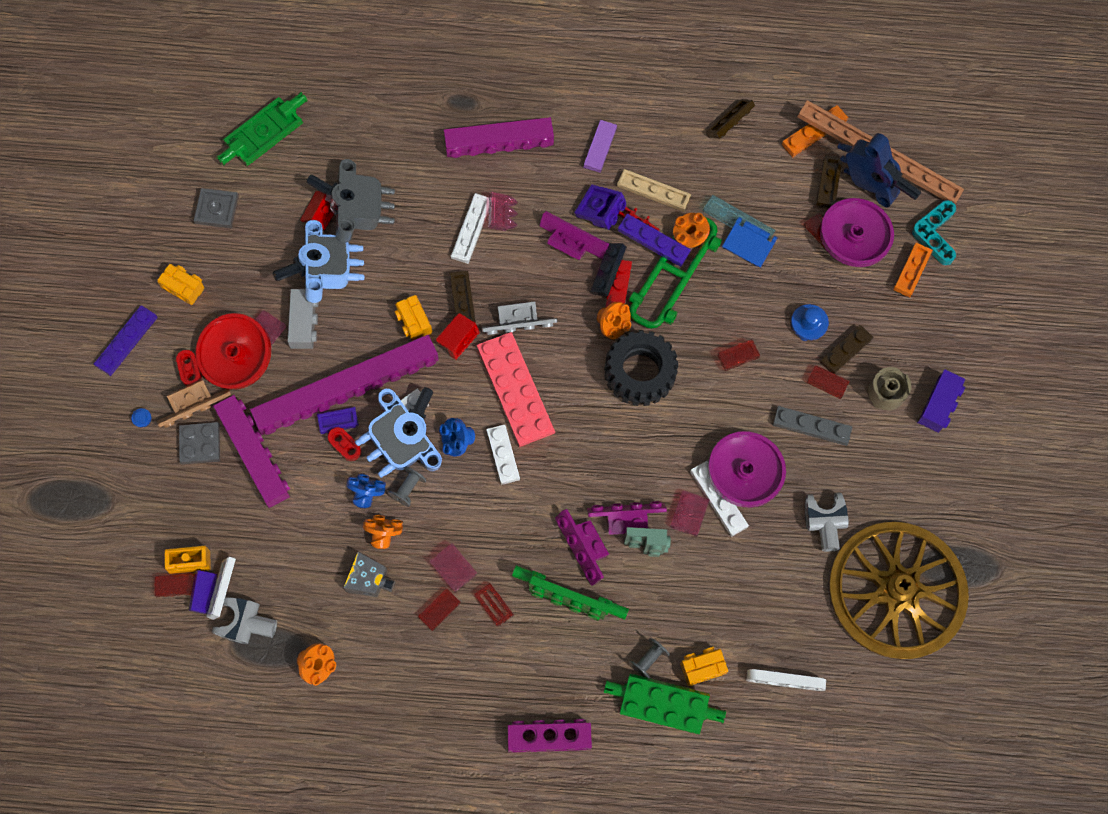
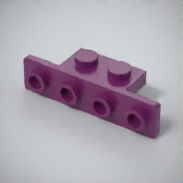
[540,211,609,260]
[587,501,667,535]
[555,509,609,586]

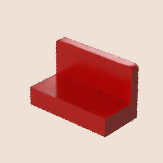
[300,191,334,230]
[436,313,480,360]

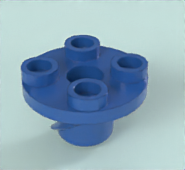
[791,304,829,341]
[439,418,475,457]
[346,474,386,508]

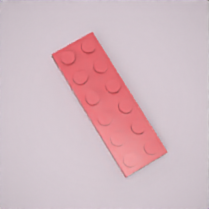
[477,332,555,447]

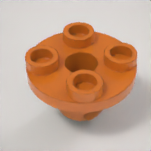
[673,213,710,248]
[597,302,631,340]
[363,514,403,549]
[297,643,336,686]

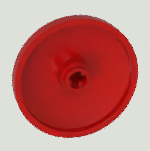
[196,313,271,390]

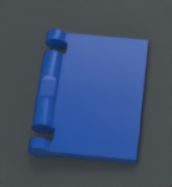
[722,217,778,268]

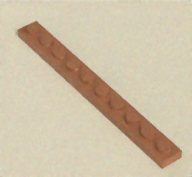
[797,100,964,204]

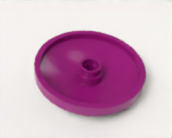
[820,198,894,267]
[708,431,786,508]

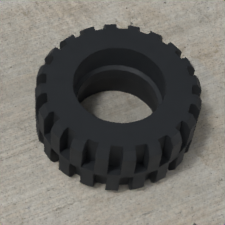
[604,330,678,406]

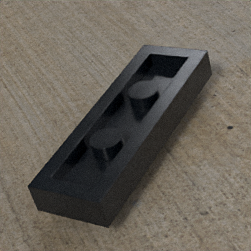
[590,243,627,296]

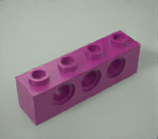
[508,719,592,753]

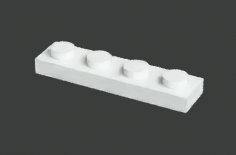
[690,461,749,537]

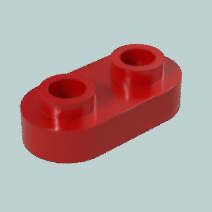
[176,350,201,386]
[328,427,361,461]

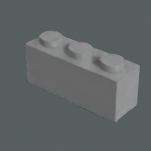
[288,289,319,349]

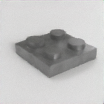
[194,188,239,229]
[179,422,220,465]

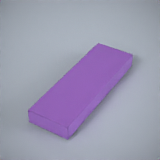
[584,120,617,173]

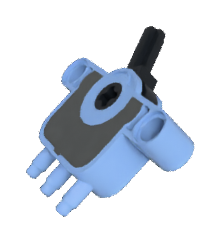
[272,220,364,303]
[355,387,442,478]

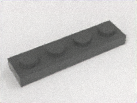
[773,406,852,446]

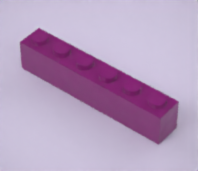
[444,117,554,158]
[214,395,290,508]

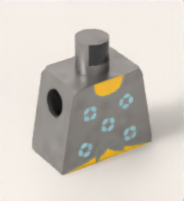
[344,552,395,597]

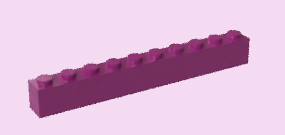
[250,335,439,435]

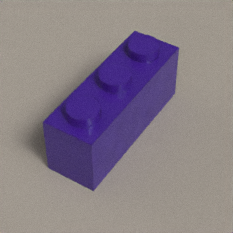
[917,369,965,433]

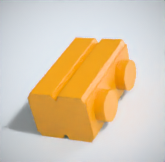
[157,264,204,305]
[394,295,432,341]
[165,546,211,574]
[680,647,728,686]

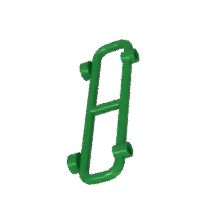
[629,216,722,329]

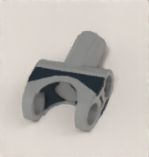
[805,492,849,552]
[212,598,277,644]

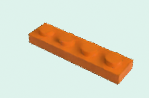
[782,105,848,157]

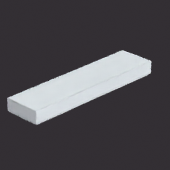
[451,193,492,264]

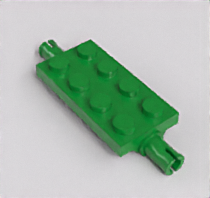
[216,92,308,166]
[512,565,629,621]
[604,674,726,735]

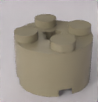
[868,367,911,410]

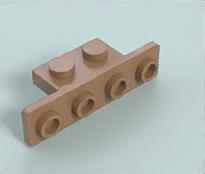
[157,379,231,428]

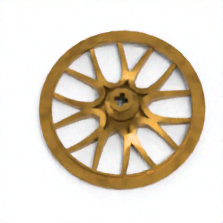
[829,522,969,659]

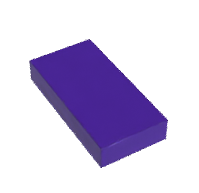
[317,407,359,434]
[188,570,217,614]

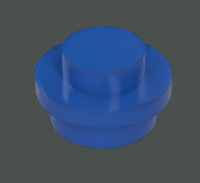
[131,408,152,428]

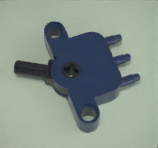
[837,133,921,208]

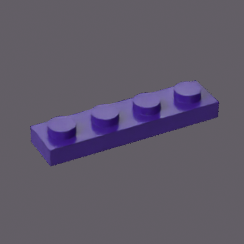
[618,214,691,267]
[94,305,158,376]

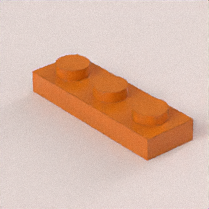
[893,243,933,298]

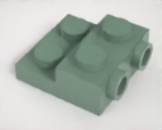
[624,527,671,557]

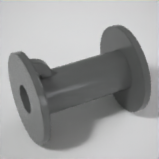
[388,467,426,507]
[628,638,670,678]

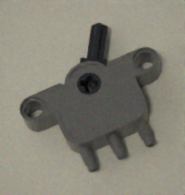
[306,159,395,243]

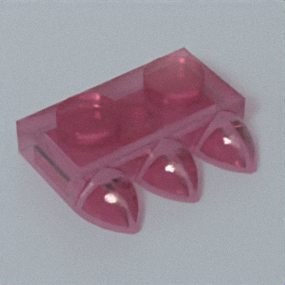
[488,192,518,231]

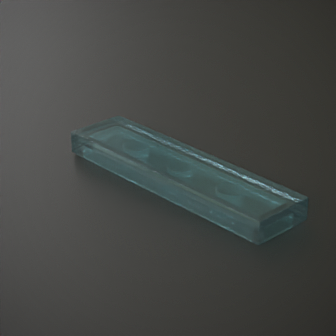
[703,195,776,241]

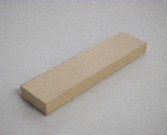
[617,169,691,212]

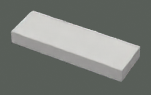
[207,557,235,620]

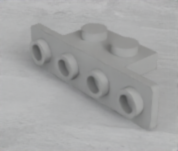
[481,301,557,335]

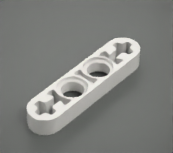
[747,669,826,691]

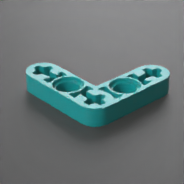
[912,200,956,265]

